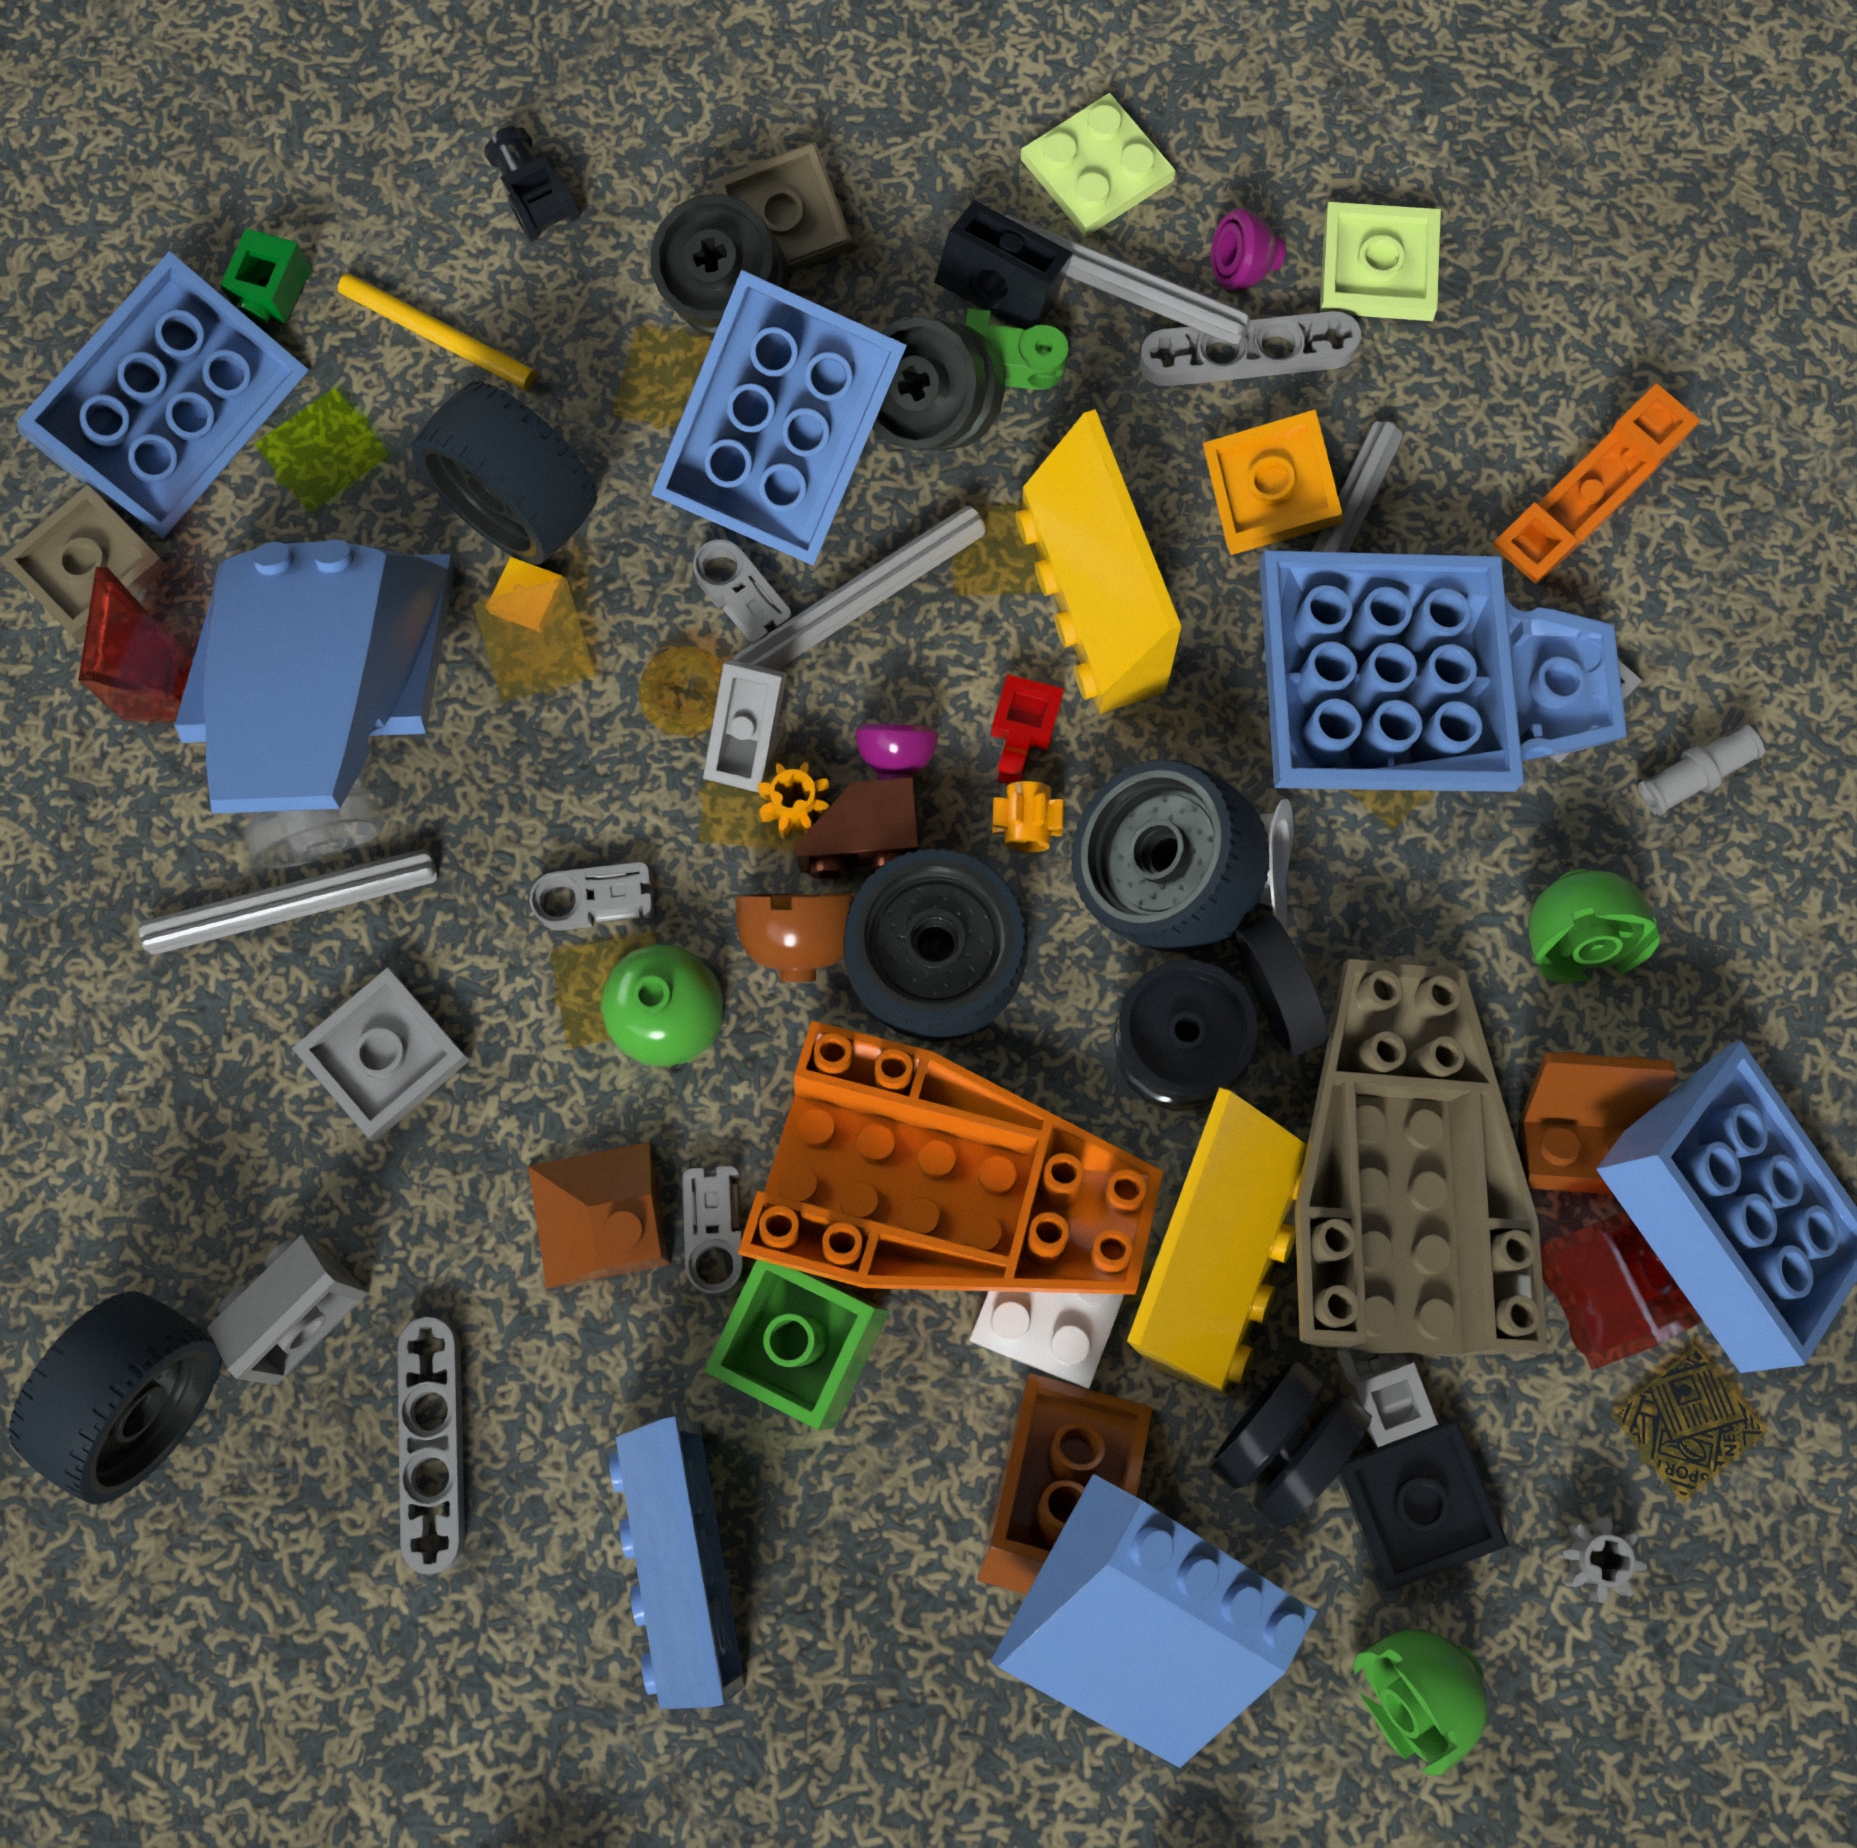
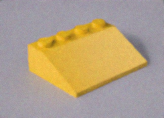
[1015,409,1182,714]
[1127,1087,1307,1397]

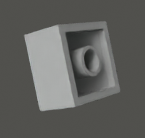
[207,1234,369,1385]

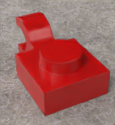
[991,674,1064,785]

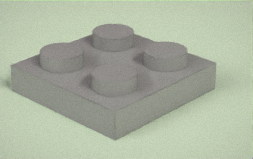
[292,967,470,1142]

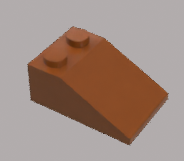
[977,1373,1153,1595]

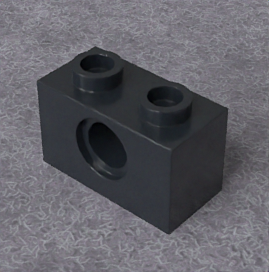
[934,200,1073,330]

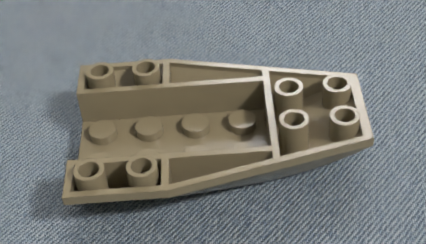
[1295,959,1548,1357]

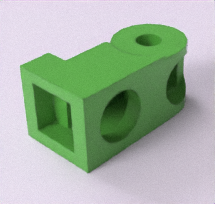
[966,308,1068,390]

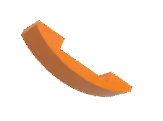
[1492,383,1701,584]

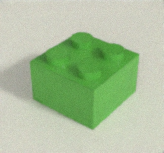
[704,1260,890,1430]

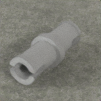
[1638,723,1765,816]

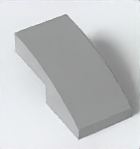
[1333,1351,1438,1447]

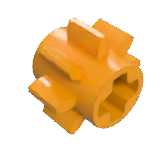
[758,762,830,839]
[992,781,1064,853]

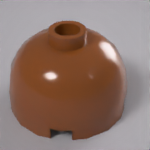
[735,893,856,982]

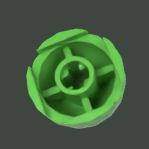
[1528,869,1660,984]
[600,944,724,1067]
[1353,1629,1488,1776]

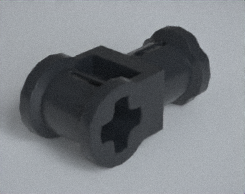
[484,126,580,242]

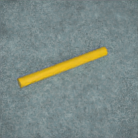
[338,273,537,391]

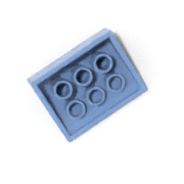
[17,251,309,539]
[651,270,907,566]
[1596,1041,1857,1373]
[609,1416,745,1709]
[990,1474,1317,1768]

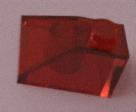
[78,567,193,722]

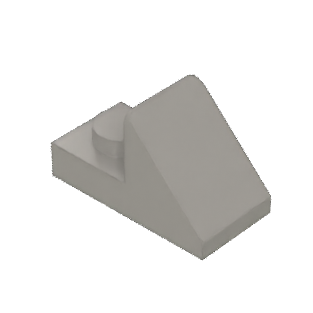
[703,660,787,793]

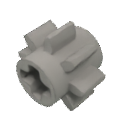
[1555,1517,1647,1603]

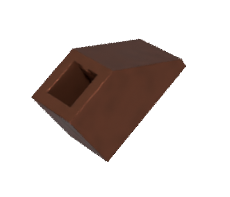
[795,778,918,880]

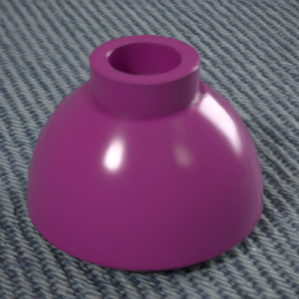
[1211,208,1286,290]
[855,724,939,780]

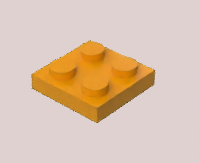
[1203,409,1345,555]

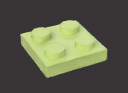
[1021,93,1176,238]
[1320,202,1441,321]

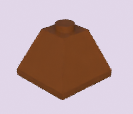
[528,1142,671,1289]

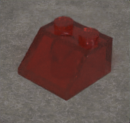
[1540,1211,1703,1370]

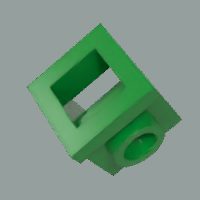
[220,228,312,327]

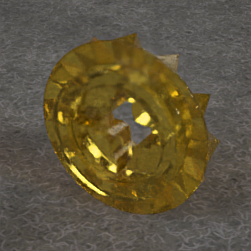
[638,646,723,739]

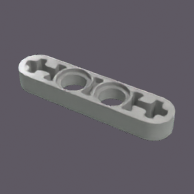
[1139,311,1361,386]
[397,1317,465,1575]

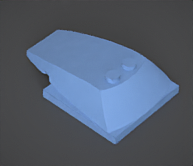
[174,539,454,814]
[1259,550,1627,792]

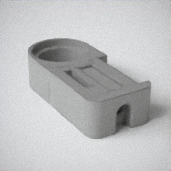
[693,539,792,646]
[530,862,655,930]
[682,1166,745,1296]

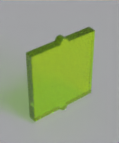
[254,387,389,513]

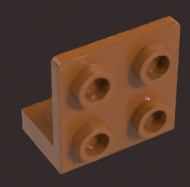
[1518,1051,1677,1195]

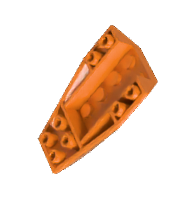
[738,1020,1164,1295]

